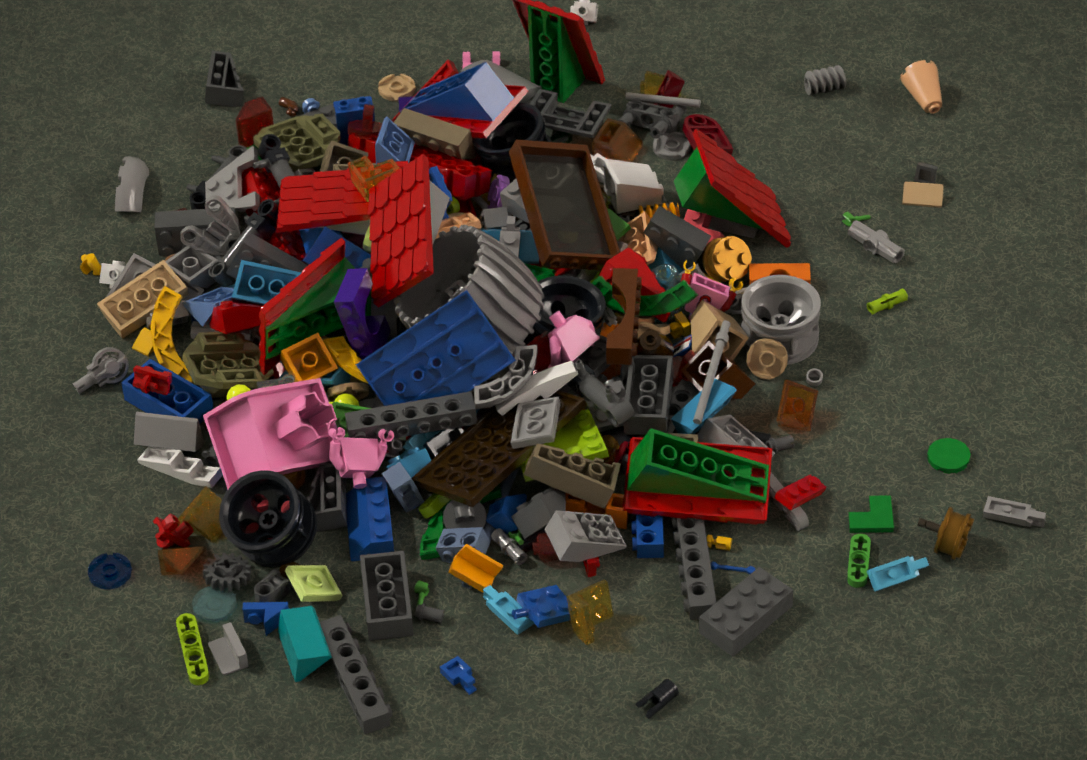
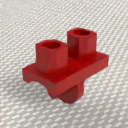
[133,365,172,396]
[153,513,194,549]

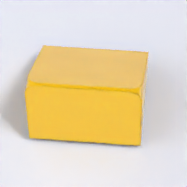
[132,327,154,356]

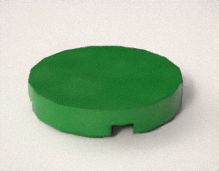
[927,438,971,474]

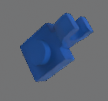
[440,656,477,695]

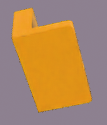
[448,544,503,593]

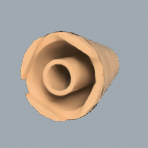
[901,60,942,114]

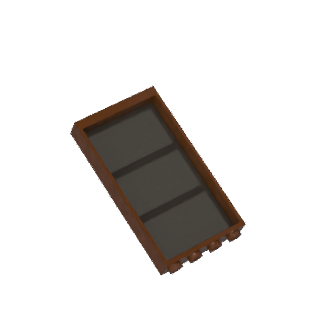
[509,139,620,270]

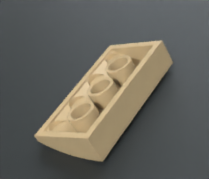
[97,260,189,339]

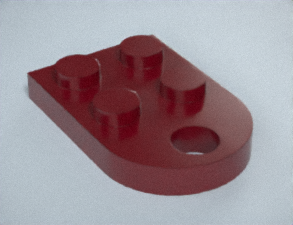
[682,114,733,155]

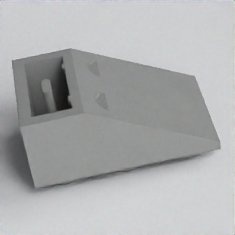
[545,510,627,562]

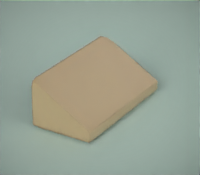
[902,181,944,208]

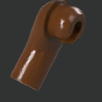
[279,97,299,117]

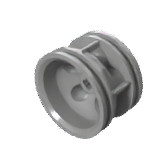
[741,275,821,365]

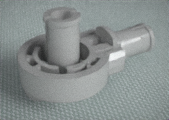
[72,347,129,394]

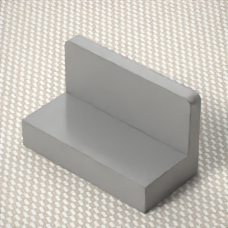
[208,622,248,675]

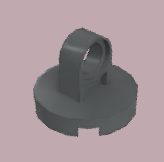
[443,500,487,529]

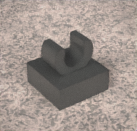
[914,162,938,184]

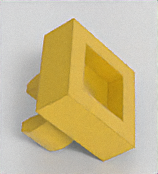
[670,311,691,339]

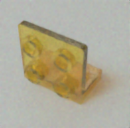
[178,486,223,543]
[567,580,614,645]

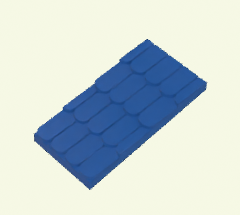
[355,290,516,406]

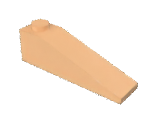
[618,212,658,266]

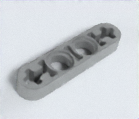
[769,472,809,531]

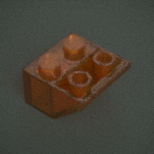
[592,118,643,162]

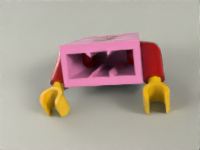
[681,260,743,322]

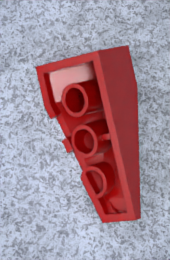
[597,247,671,323]
[209,301,263,334]

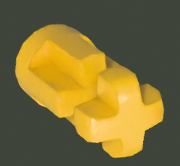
[706,535,732,551]

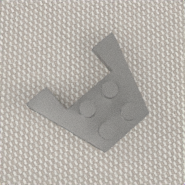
[205,146,260,212]

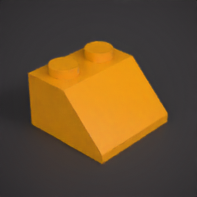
[280,333,338,382]

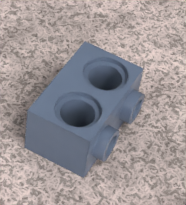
[382,462,424,512]
[436,527,490,563]

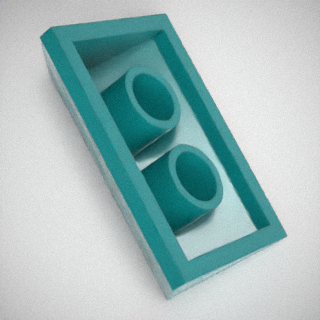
[278,606,332,682]

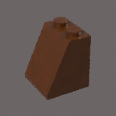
[680,341,755,399]

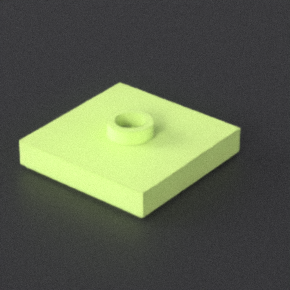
[285,565,343,602]

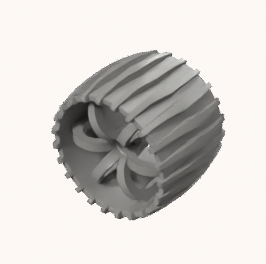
[394,225,544,357]

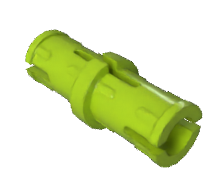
[867,288,908,315]

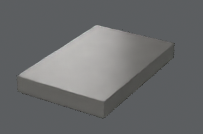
[511,397,561,449]

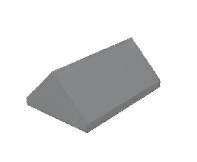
[134,412,204,452]

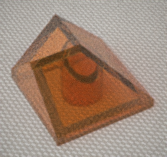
[776,380,818,431]
[158,546,206,575]

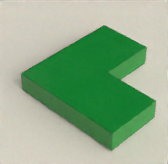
[848,495,894,533]

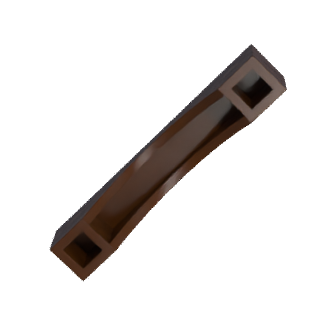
[606,268,642,365]

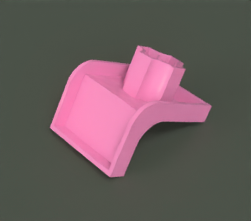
[203,378,338,489]

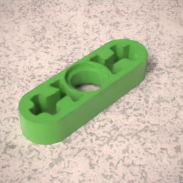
[847,534,871,588]

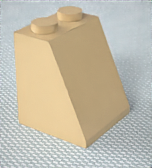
[690,300,749,360]

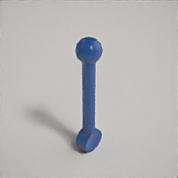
[710,562,755,574]

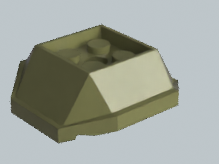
[253,113,341,172]
[182,331,275,398]

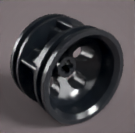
[472,103,552,183]
[523,276,606,364]
[219,470,317,568]

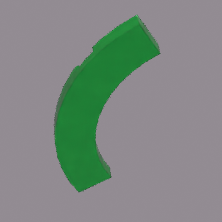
[592,276,698,316]
[420,483,502,560]

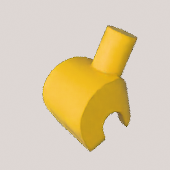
[80,253,101,276]

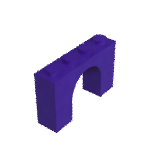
[334,268,391,360]

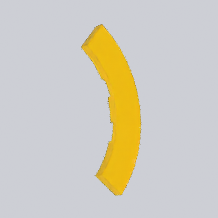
[151,286,194,384]
[323,336,368,383]

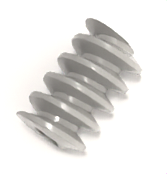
[804,65,846,95]

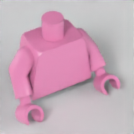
[548,311,600,368]
[328,427,394,489]

